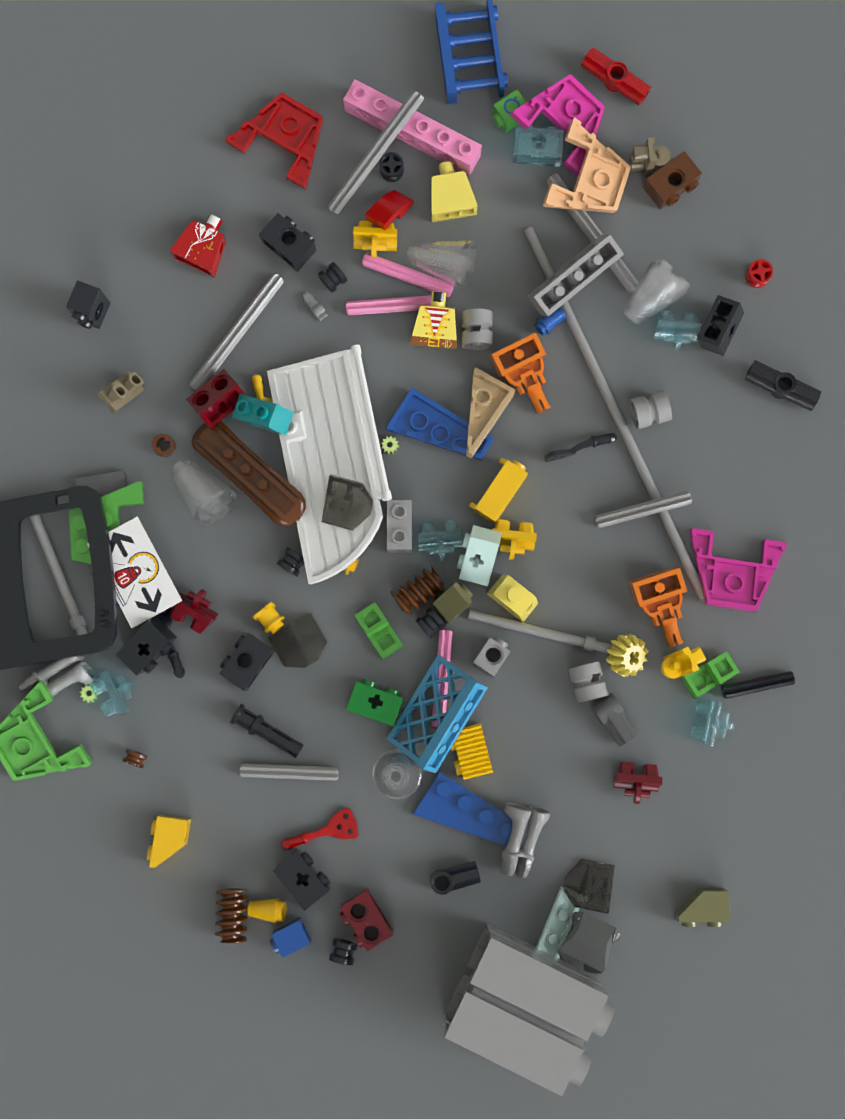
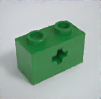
[346,679,404,727]

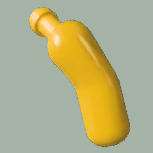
[252,374,273,403]

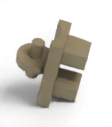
[629,137,671,177]
[97,371,144,414]

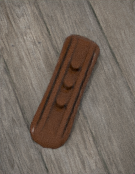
[192,421,306,526]

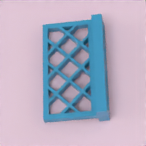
[387,655,488,773]

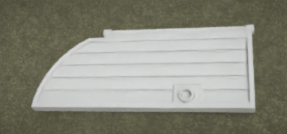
[267,345,392,584]

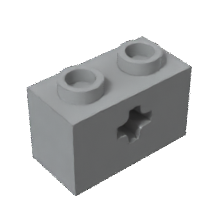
[387,500,412,553]

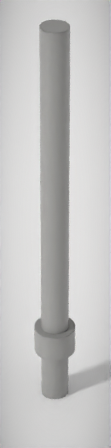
[30,515,88,635]
[468,610,612,654]

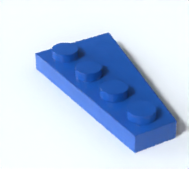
[386,388,495,460]

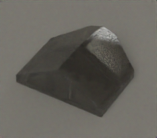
[321,474,373,531]
[268,613,327,668]
[564,858,615,914]

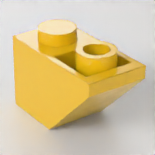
[147,815,191,868]

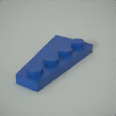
[413,772,512,846]

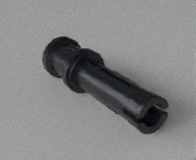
[230,703,304,759]

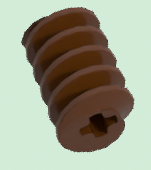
[390,565,445,615]
[215,888,249,943]

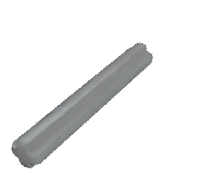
[595,491,692,528]
[240,763,339,781]

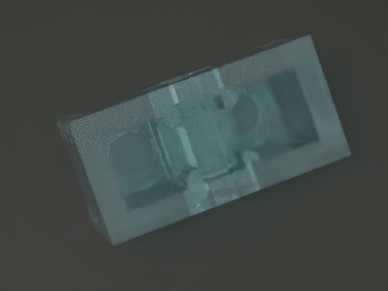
[512,125,564,167]

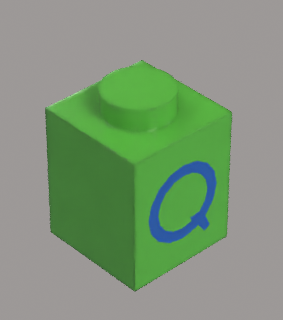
[492,90,526,133]

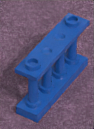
[435,0,508,104]

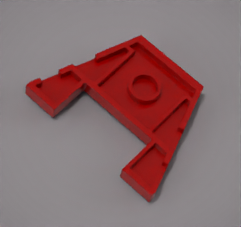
[225,92,323,190]

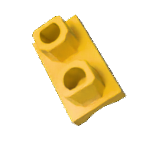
[353,220,397,258]
[492,519,537,561]
[661,647,706,679]

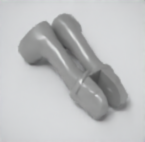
[19,655,96,696]
[502,802,551,878]

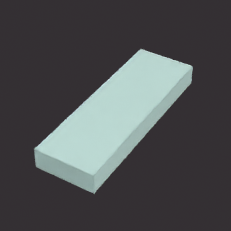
[536,886,584,959]

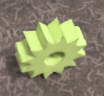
[380,435,400,455]
[80,684,100,703]

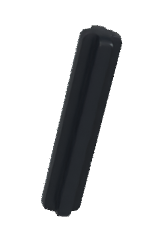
[721,671,795,699]

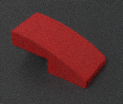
[365,190,414,230]

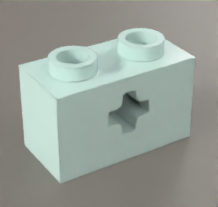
[457,525,502,586]

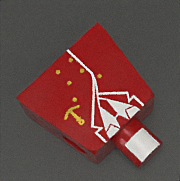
[170,214,226,277]

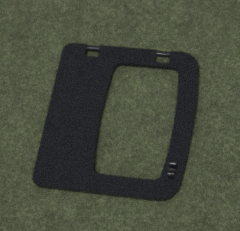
[0,486,117,670]

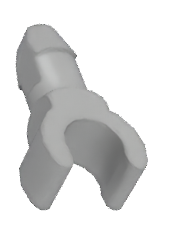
[302,292,328,321]

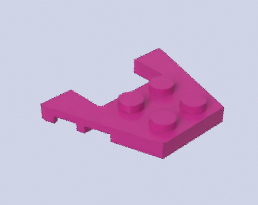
[510,74,605,178]
[690,528,787,612]

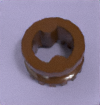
[152,434,176,457]
[122,749,148,768]

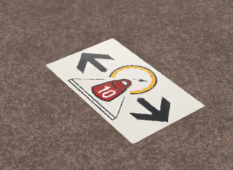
[87,516,182,628]

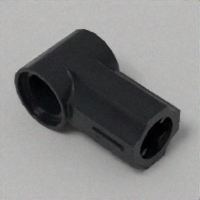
[430,861,481,895]

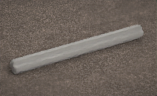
[328,90,424,214]
[547,173,640,293]
[189,273,284,392]

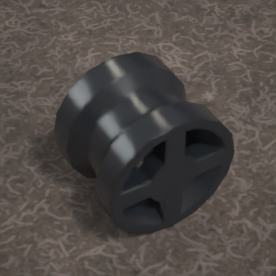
[380,152,404,182]
[318,262,348,293]
[276,547,305,577]
[415,607,446,639]
[329,938,358,966]

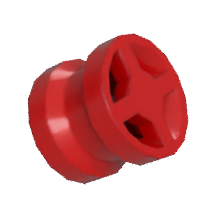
[745,259,773,288]

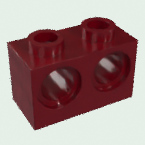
[186,369,246,429]
[339,888,394,951]

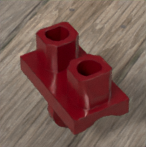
[170,589,218,634]
[613,762,662,804]

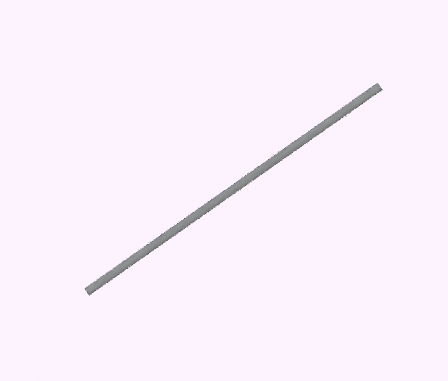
[524,227,704,601]

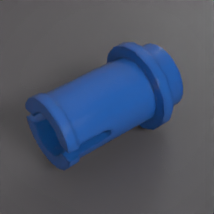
[534,307,566,336]

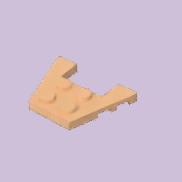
[543,118,631,213]

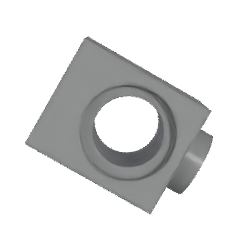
[473,637,511,677]

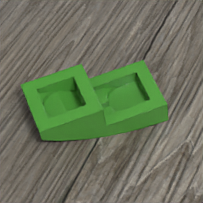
[354,602,404,660]
[681,651,740,699]

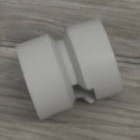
[461,309,493,350]
[629,390,672,429]
[568,661,608,703]

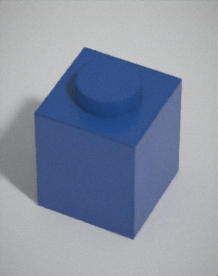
[270,918,312,958]

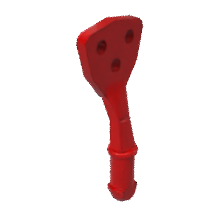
[281,808,359,850]

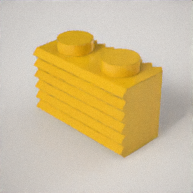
[451,723,493,780]

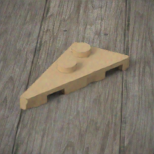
[466,367,516,458]

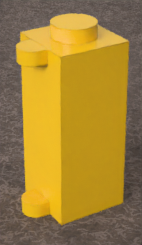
[469,458,528,525]

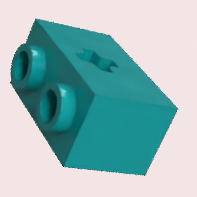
[232,394,294,436]

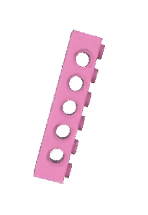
[343,79,482,176]

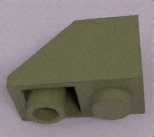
[433,582,473,624]
[674,888,730,927]

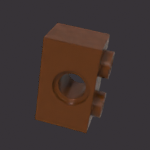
[643,151,702,209]

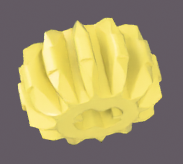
[605,634,649,677]

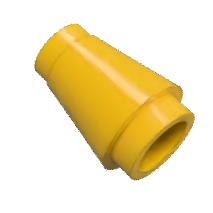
[248,898,287,924]

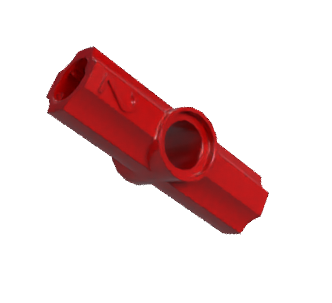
[581,47,652,106]

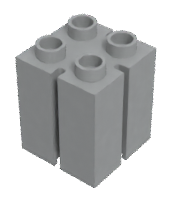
[443,923,614,1096]

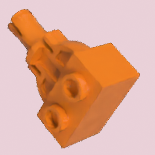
[489,332,551,414]
[628,566,688,647]

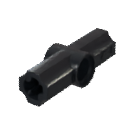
[745,360,822,411]

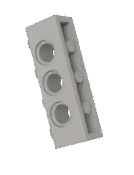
[527,234,624,316]

